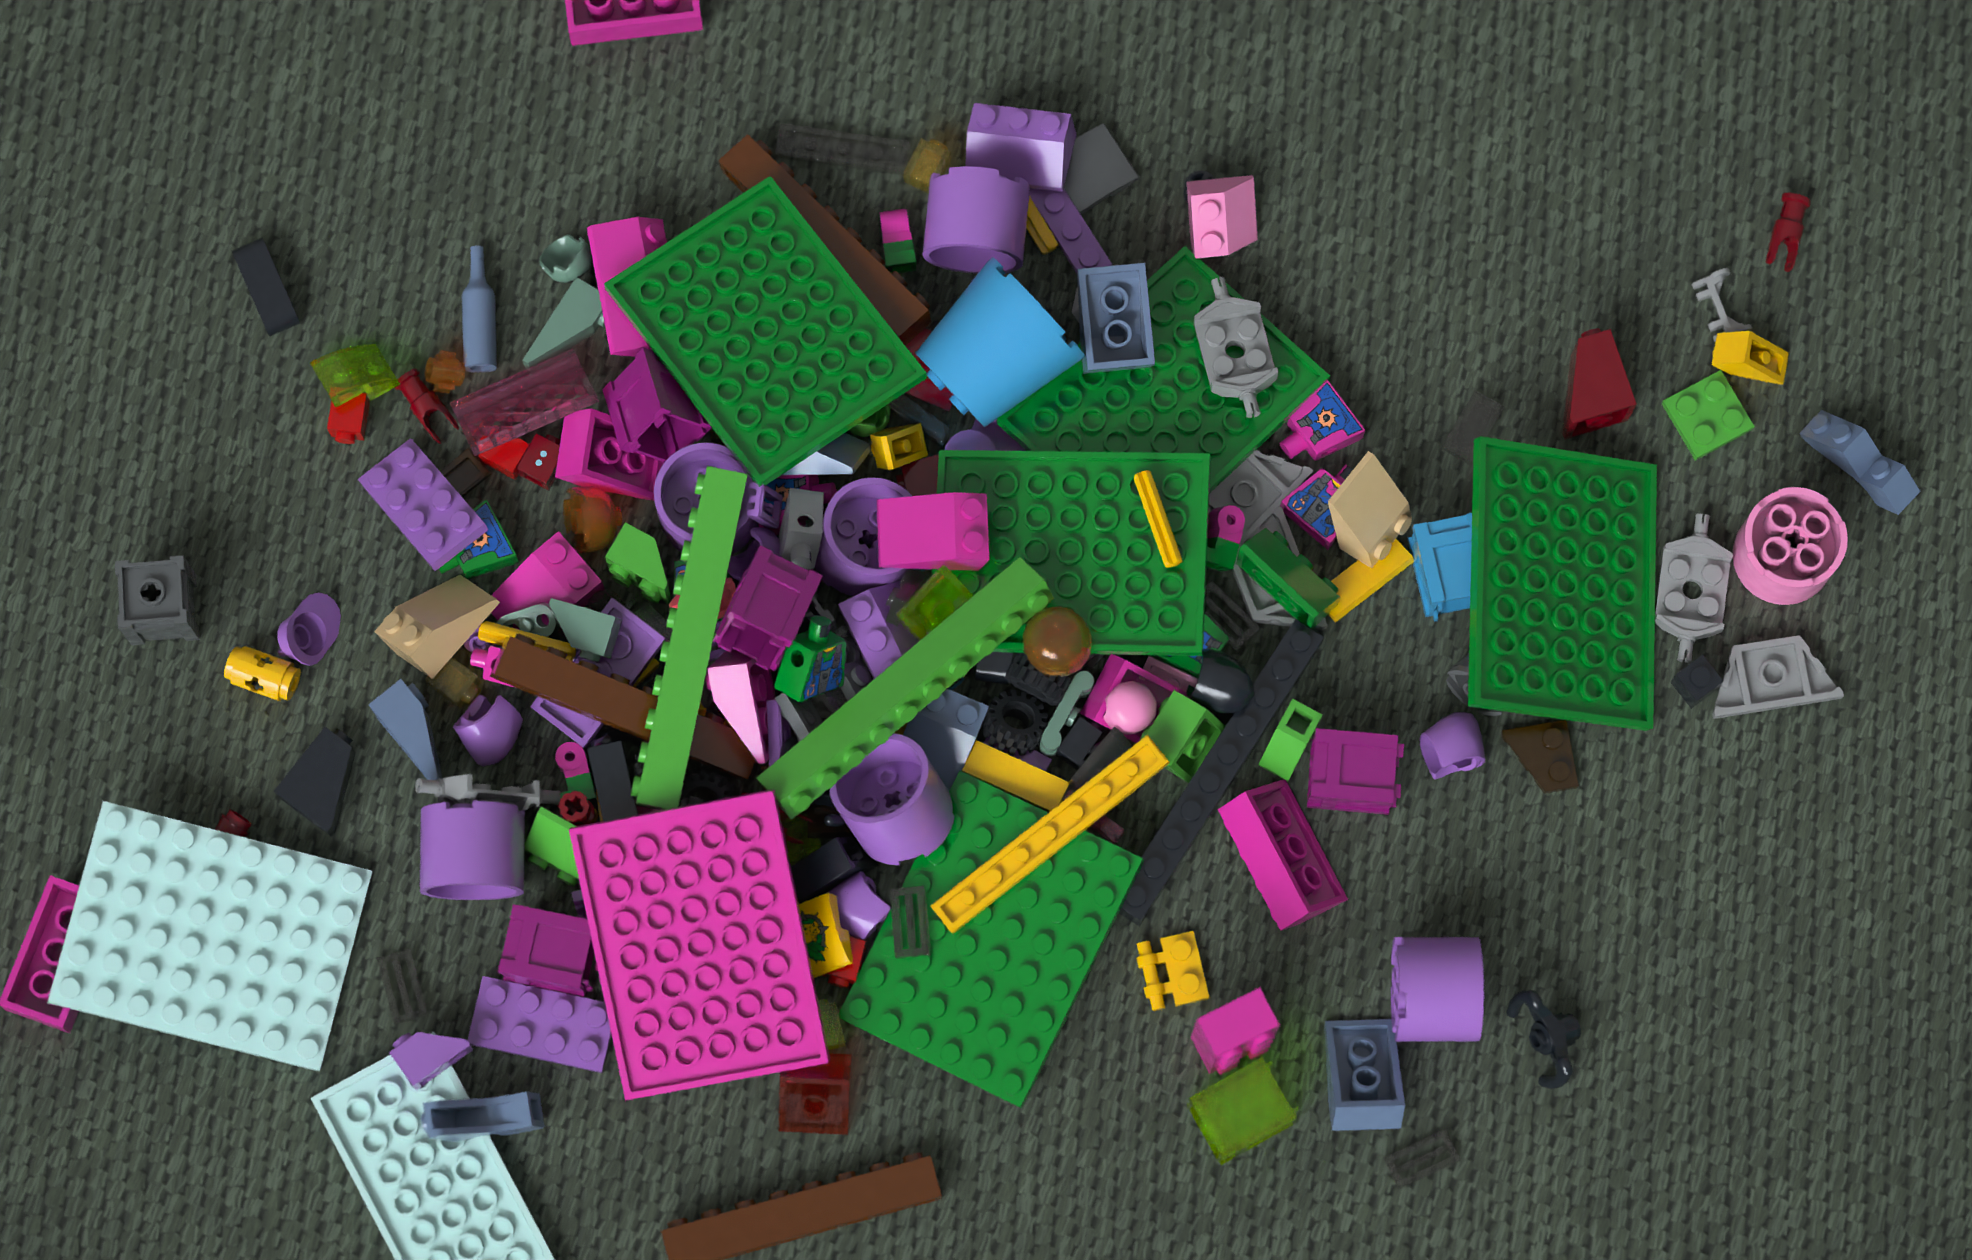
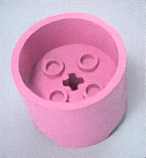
[1733,487,1848,605]

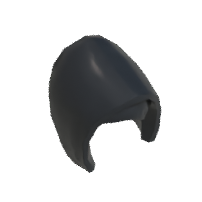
[1186,649,1255,713]

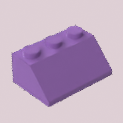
[966,103,1076,192]
[838,580,927,679]

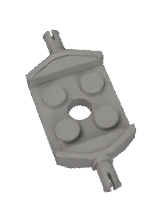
[1193,277,1278,418]
[1655,514,1733,663]
[415,774,561,810]

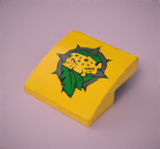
[798,892,853,978]

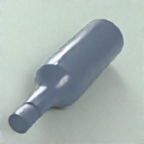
[462,246,497,373]

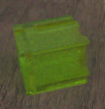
[1186,1057,1299,1166]

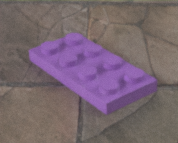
[358,438,489,571]
[530,598,668,748]
[467,976,611,1073]

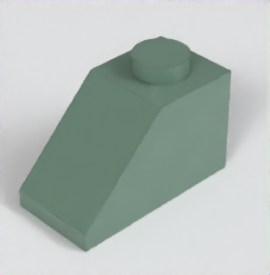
[549,598,622,662]

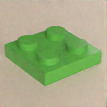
[1662,370,1755,461]

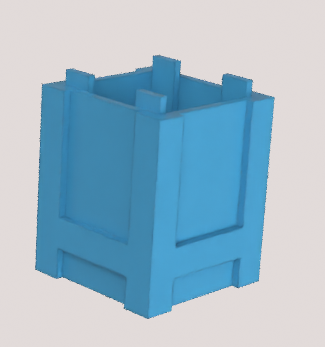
[1407,513,1472,622]

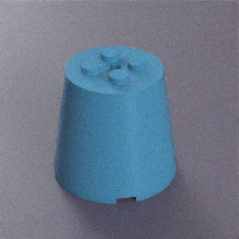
[915,257,1085,427]

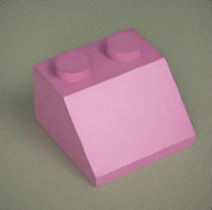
[1187,175,1258,258]

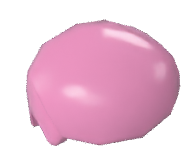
[1103,681,1156,735]

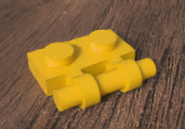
[1136,931,1209,1011]

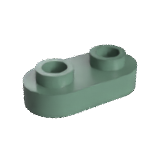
[496,603,560,637]

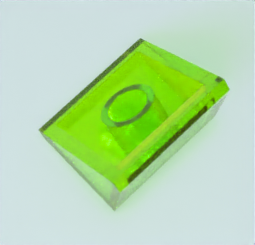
[896,564,974,641]

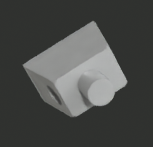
[779,488,824,570]

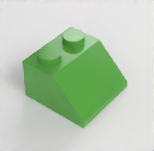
[1140,690,1226,783]
[524,807,580,887]

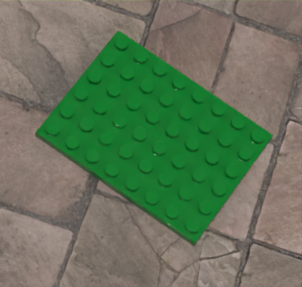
[604,176,927,487]
[997,246,1330,493]
[1468,436,1657,731]
[929,450,1211,656]
[837,771,1145,1109]

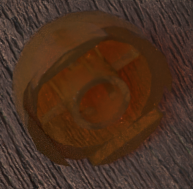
[563,486,622,554]
[1023,606,1092,677]

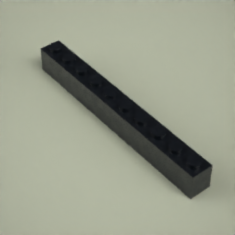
[1119,619,1324,927]

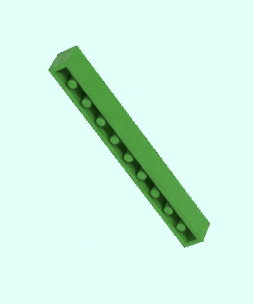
[631,466,748,810]
[757,557,1054,819]

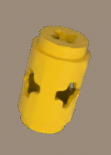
[224,646,301,701]

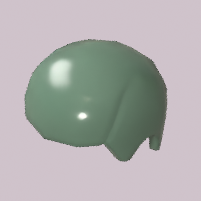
[539,234,593,283]

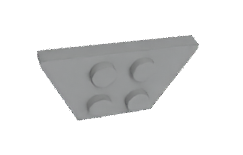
[1208,450,1313,546]
[1232,506,1328,630]
[1712,635,1844,719]

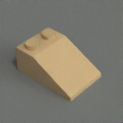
[1328,451,1412,568]
[374,575,500,679]

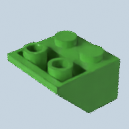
[605,522,671,604]

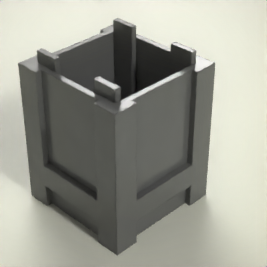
[115,555,200,645]

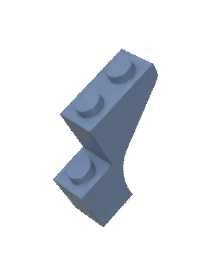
[1799,410,1920,515]
[421,1091,545,1142]

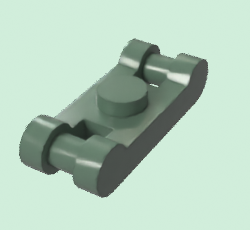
[1039,671,1094,756]

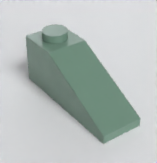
[523,277,605,371]

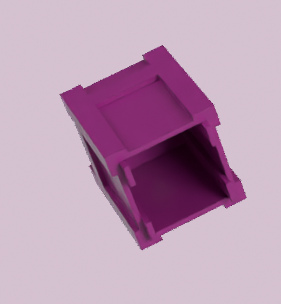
[602,347,712,464]
[712,545,822,671]
[1306,728,1404,815]
[498,904,594,998]

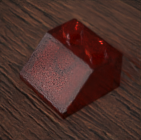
[779,1053,852,1135]

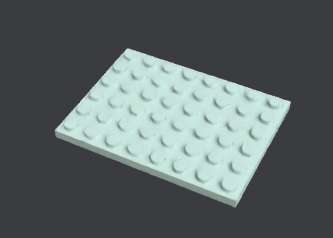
[48,801,372,1071]

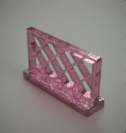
[450,349,599,456]

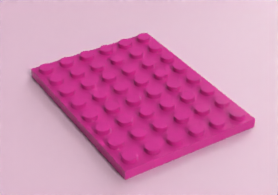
[569,789,830,1100]

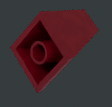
[1562,328,1636,440]

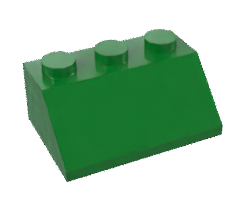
[1236,528,1340,630]

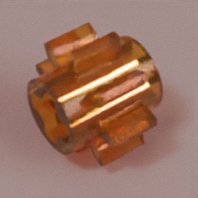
[425,350,465,394]

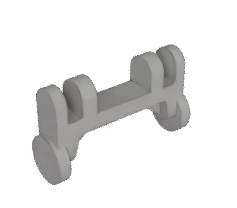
[1692,268,1753,342]

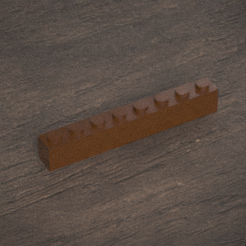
[718,134,932,346]
[490,633,756,781]
[661,1152,942,1260]

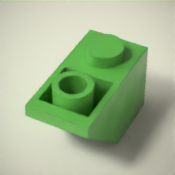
[1258,699,1323,781]

